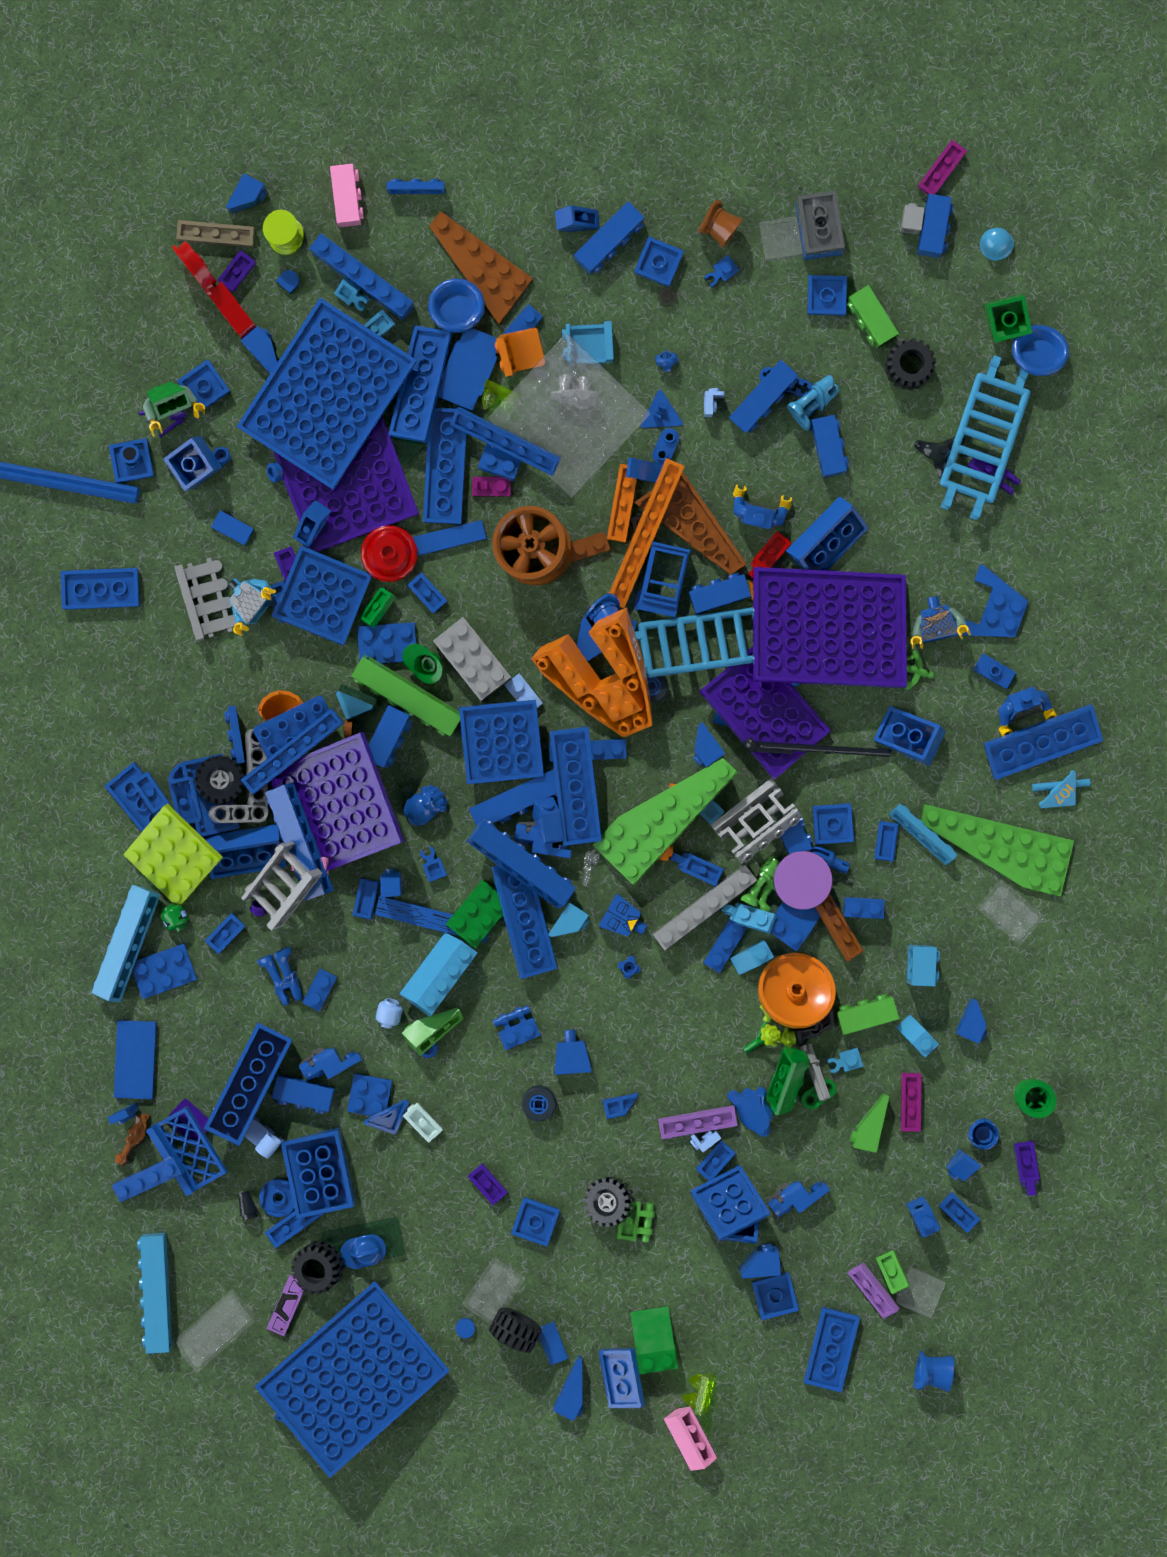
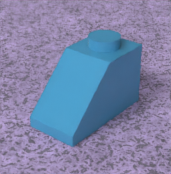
[548,902,590,937]
[730,940,774,975]
[896,1015,939,1057]

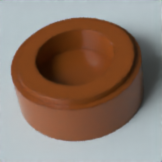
[344,720,354,739]

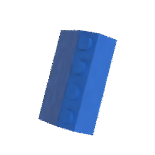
[281,1128,356,1219]

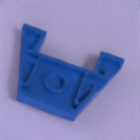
[958,564,1028,637]

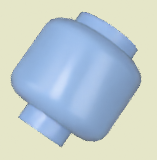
[376,998,403,1028]

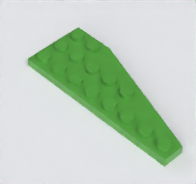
[593,758,738,885]
[921,804,1074,896]

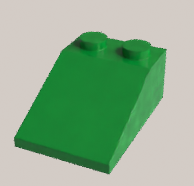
[630,1306,678,1374]

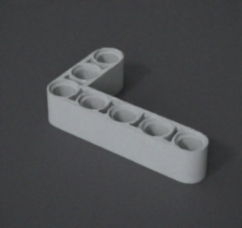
[208,729,268,823]

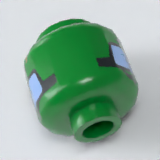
[160,903,189,933]

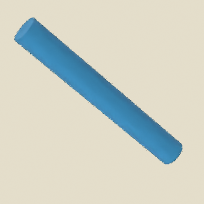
[1032,779,1091,791]

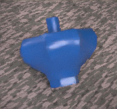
[655,350,678,372]

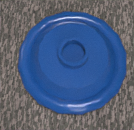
[428,278,485,333]
[1012,325,1069,376]

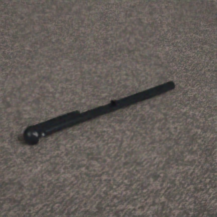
[744,737,891,757]

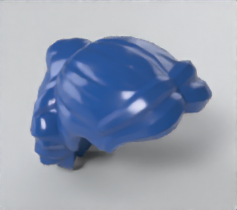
[404,785,448,826]

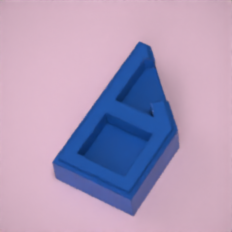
[603,1093,638,1119]

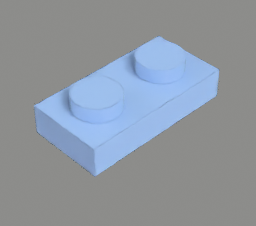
[505,673,543,708]

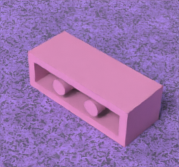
[330,164,364,227]
[664,1407,717,1471]

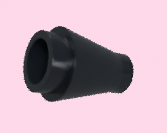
[238,1191,258,1221]

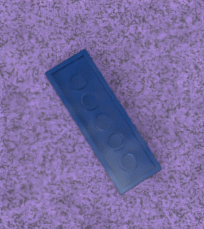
[388,325,452,443]
[423,408,468,525]
[983,704,1103,780]
[549,726,602,846]
[491,865,557,979]

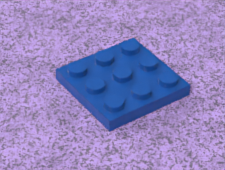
[690,1165,770,1241]

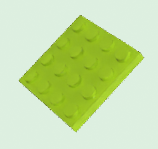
[123,803,223,905]

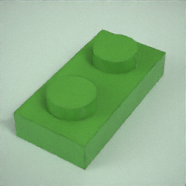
[876,1250,911,1295]

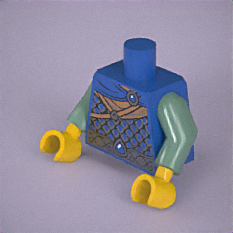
[911,596,971,649]

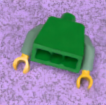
[143,382,205,436]

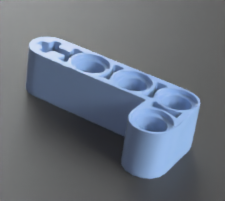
[213,1107,283,1159]

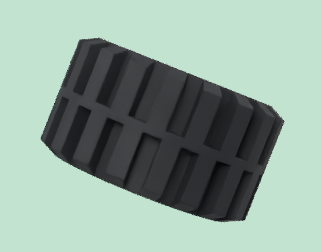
[885,338,936,390]
[291,1240,345,1294]
[489,1307,542,1353]

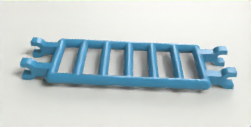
[940,355,1031,520]
[635,607,753,677]

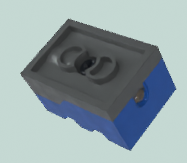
[795,190,845,261]

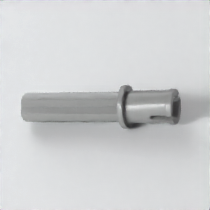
[800,1044,830,1101]

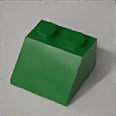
[983,294,1032,343]

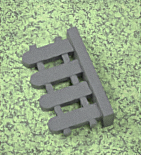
[174,558,236,642]

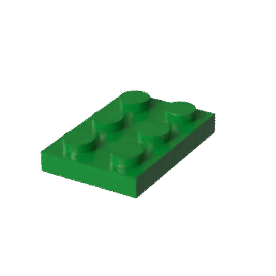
[446,880,503,948]

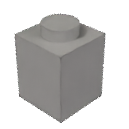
[900,203,924,235]

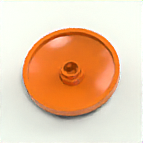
[758,953,836,1028]

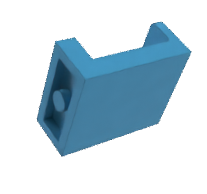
[562,321,613,365]

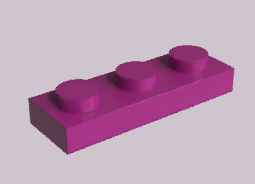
[917,140,967,195]
[900,1072,921,1132]

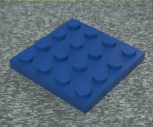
[272,545,371,646]
[459,700,544,784]

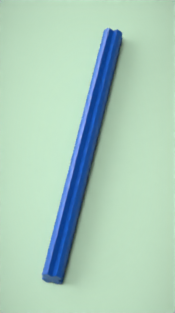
[0,462,140,504]

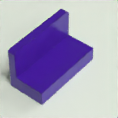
[168,1098,209,1146]

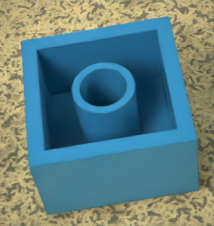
[907,945,940,986]

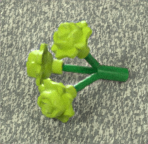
[744,1005,796,1053]

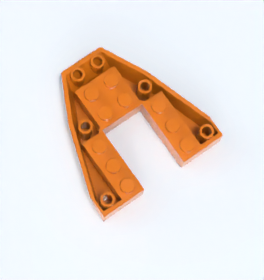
[531,607,652,738]

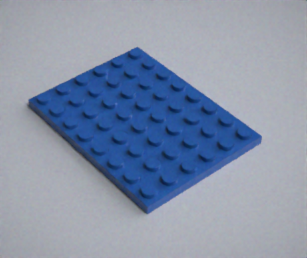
[236,298,417,490]
[255,1281,450,1478]

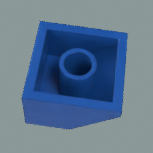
[693,722,725,768]
[739,1242,781,1279]

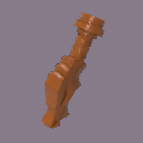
[114,1113,150,1166]

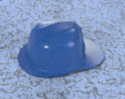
[340,1234,386,1269]

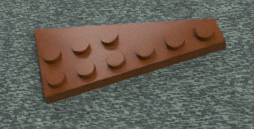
[429,211,533,325]
[634,471,747,575]

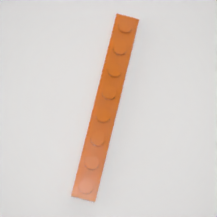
[609,458,684,608]

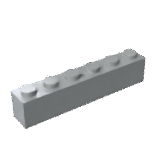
[653,865,757,950]

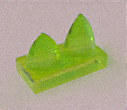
[482,379,522,414]
[681,1373,715,1416]

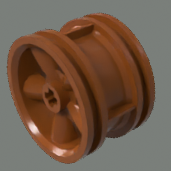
[492,506,572,586]

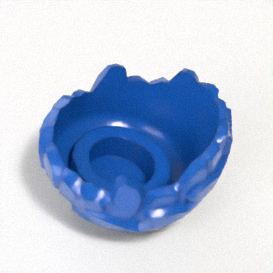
[968,1119,999,1150]

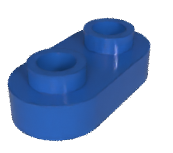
[652,428,679,465]

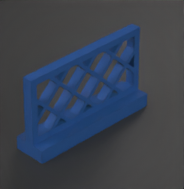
[146,1106,228,1196]

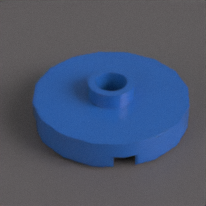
[259,1178,294,1217]

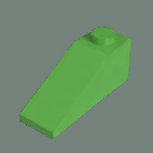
[402,1008,464,1056]
[850,1093,889,1153]

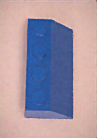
[786,496,869,571]
[203,824,287,879]

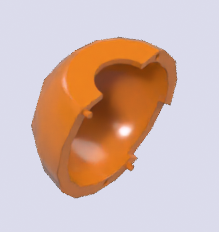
[258,690,303,721]

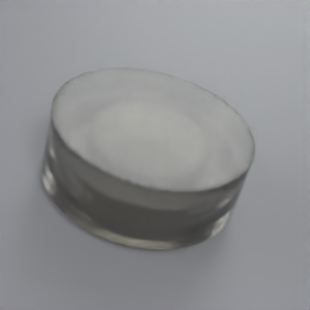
[657,287,677,307]

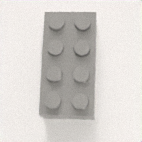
[433,617,511,702]

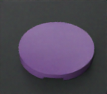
[774,851,832,909]

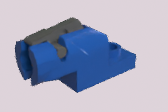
[514,822,571,858]
[299,1047,363,1081]
[767,1181,830,1218]

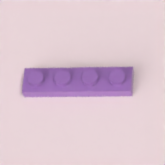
[658,1105,737,1139]

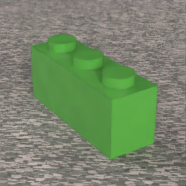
[847,285,899,349]
[835,993,899,1035]

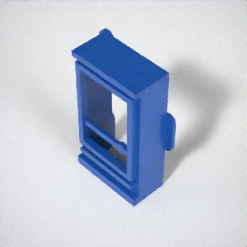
[634,542,690,618]

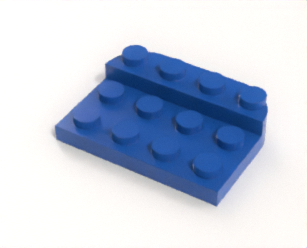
[168,753,240,837]

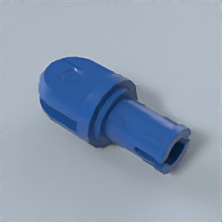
[810,846,850,874]

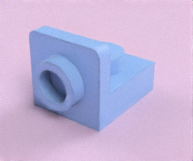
[704,388,724,417]
[690,1130,721,1152]

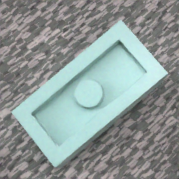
[403,1103,443,1143]

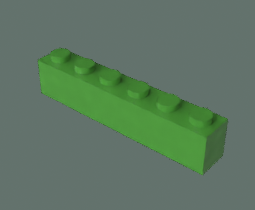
[351,654,460,736]

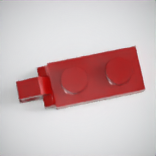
[747,531,792,580]

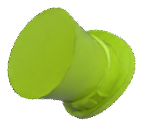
[263,210,304,255]

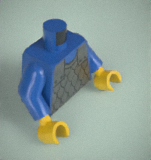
[733,484,792,529]
[998,687,1057,736]

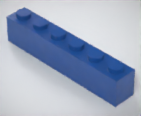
[309,233,414,321]
[469,769,557,826]
[265,782,334,901]
[466,820,576,909]

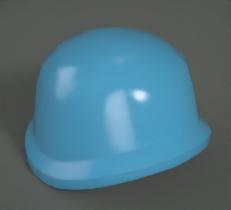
[980,228,1014,261]

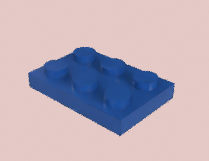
[357,622,416,664]
[132,943,197,999]
[598,1348,645,1408]

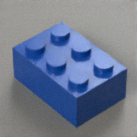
[369,705,413,769]

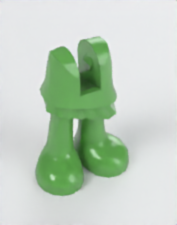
[740,856,781,913]

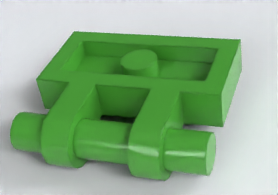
[617,1201,655,1242]

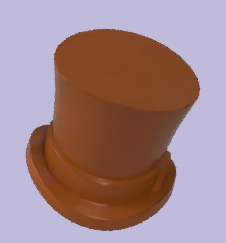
[698,200,743,248]

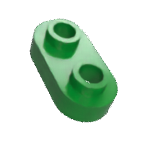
[801,1078,836,1110]

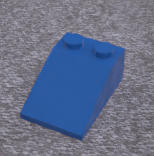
[873,706,946,766]
[770,901,820,951]

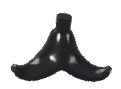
[914,437,965,480]

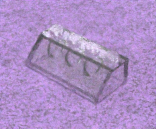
[175,1288,258,1373]

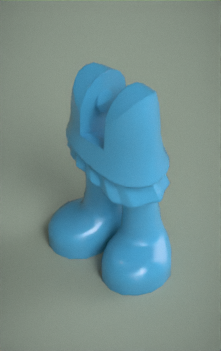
[787,375,840,431]

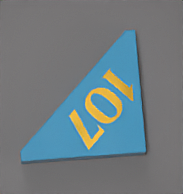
[1039,770,1076,808]

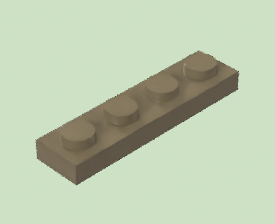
[176,220,255,248]

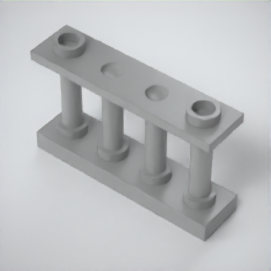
[242,841,323,931]

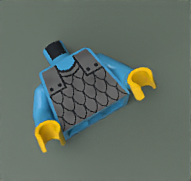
[228,578,277,636]

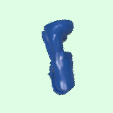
[256,947,302,1006]

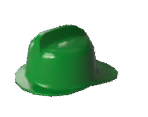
[402,644,443,684]

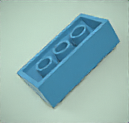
[400,933,477,1017]

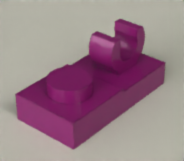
[472,477,511,497]

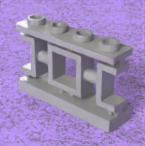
[711,778,802,864]

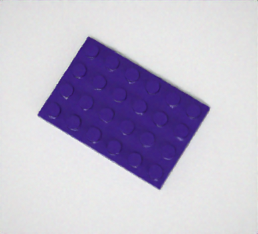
[699,646,831,780]

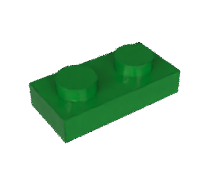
[359,587,396,628]

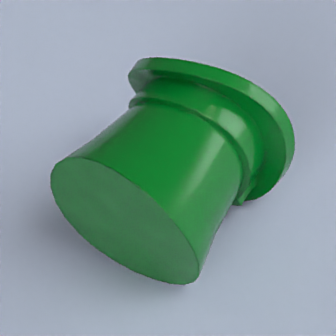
[1014,1079,1056,1118]

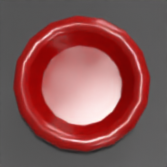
[361,526,418,582]

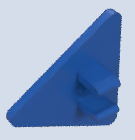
[641,390,683,428]

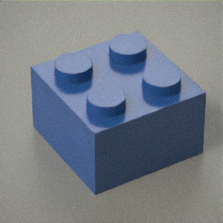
[163,436,222,491]

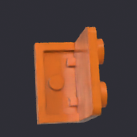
[495,328,546,377]

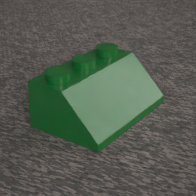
[766,1046,810,1115]

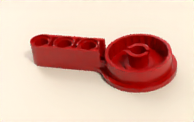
[171,241,256,339]

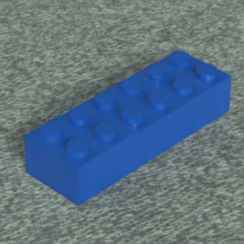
[204,1023,292,1147]

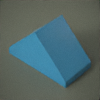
[336,691,375,720]

